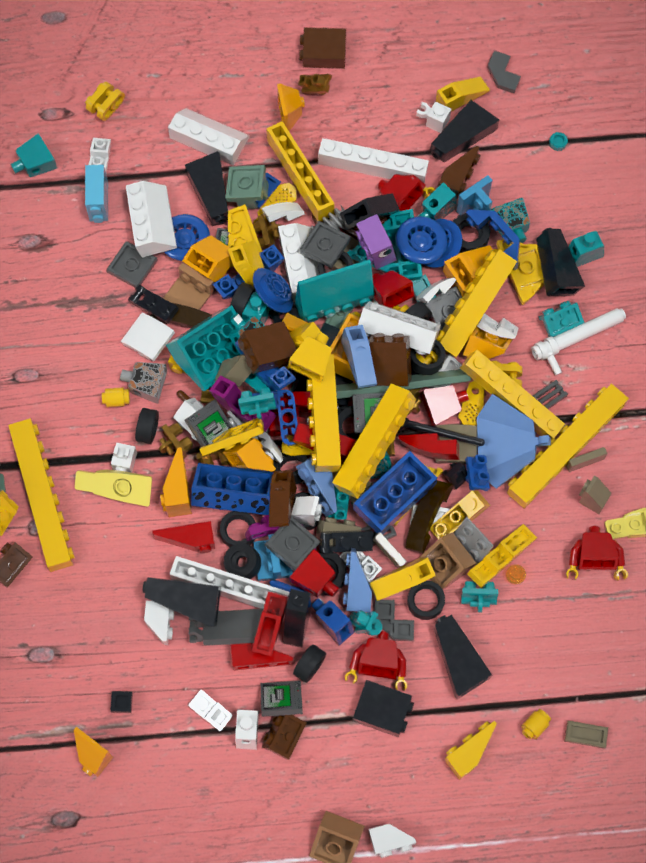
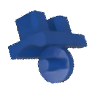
[465,455,490,491]

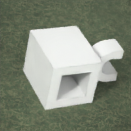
[416,101,451,133]
[111,443,137,473]

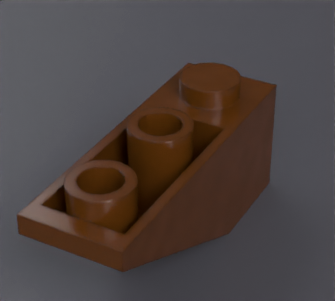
[438,146,481,199]
[269,470,297,527]

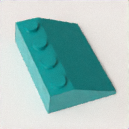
[295,259,374,323]
[166,305,240,391]

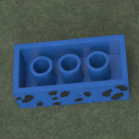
[353,451,437,535]
[191,463,273,515]

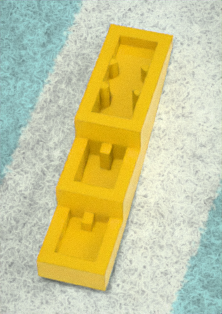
[467,524,537,588]

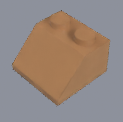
[419,532,477,590]
[309,811,365,863]

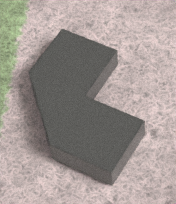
[487,50,521,93]
[375,599,414,641]

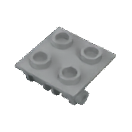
[454,517,494,565]

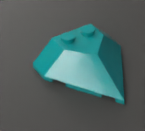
[347,209,423,280]

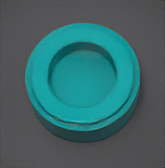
[549,132,568,151]

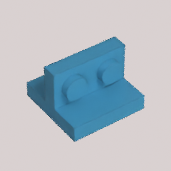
[456,175,493,215]
[253,534,294,582]

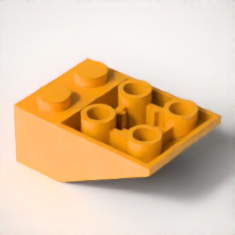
[443,245,493,297]

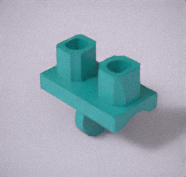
[238,387,276,419]
[327,485,350,520]
[461,581,499,613]
[349,610,382,636]

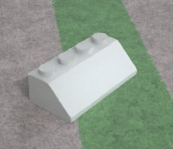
[168,108,250,166]
[126,181,177,258]
[278,223,319,302]
[358,301,441,355]

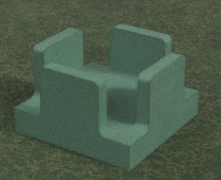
[225,165,269,209]

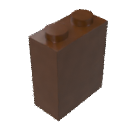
[299,27,346,69]
[238,321,297,374]
[369,333,412,386]

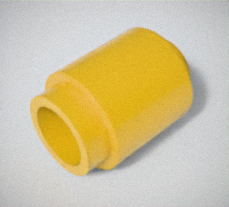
[102,387,130,407]
[521,709,551,740]

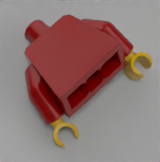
[378,174,435,216]
[566,526,628,581]
[345,631,407,691]

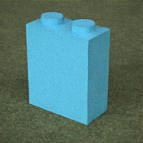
[85,165,108,223]

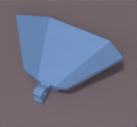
[477,394,551,489]

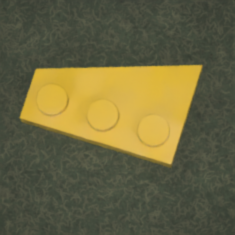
[228,204,262,268]

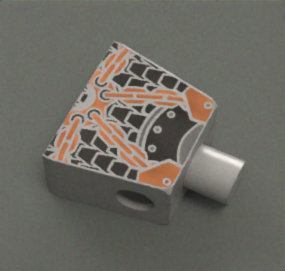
[120,362,168,404]

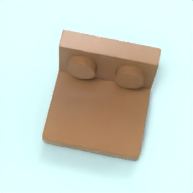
[163,262,215,310]

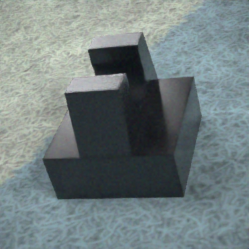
[442,462,467,489]
[110,691,133,713]

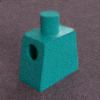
[10,133,57,177]
[568,231,604,267]
[242,292,272,324]

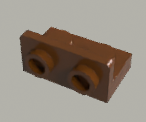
[0,542,33,588]
[262,715,306,760]

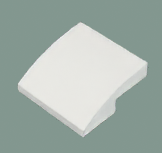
[121,313,175,362]

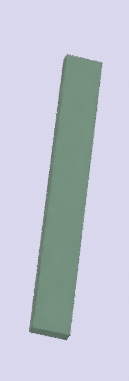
[336,369,471,399]

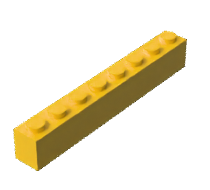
[507,383,629,509]
[8,418,75,572]

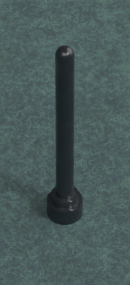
[399,418,485,446]

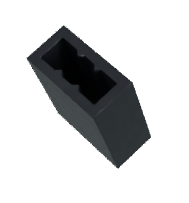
[340,193,399,230]
[353,680,414,738]

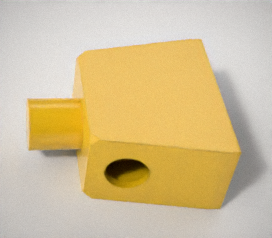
[288,333,332,383]

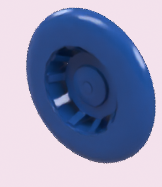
[164,214,210,261]
[396,216,448,264]
[420,219,462,268]
[253,268,293,313]

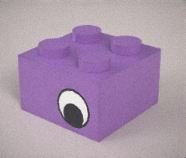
[356,214,396,270]

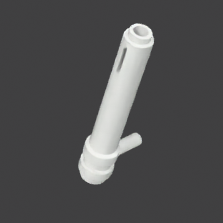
[531,308,626,375]

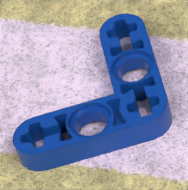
[238,389,298,446]

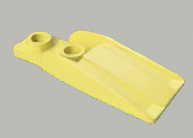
[75,470,152,507]
[605,508,646,539]

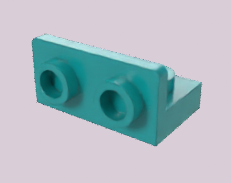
[538,300,584,337]

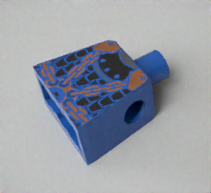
[312,598,354,646]

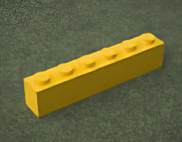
[266,121,335,221]
[436,249,517,357]
[460,350,565,439]
[307,354,341,472]
[332,384,416,499]

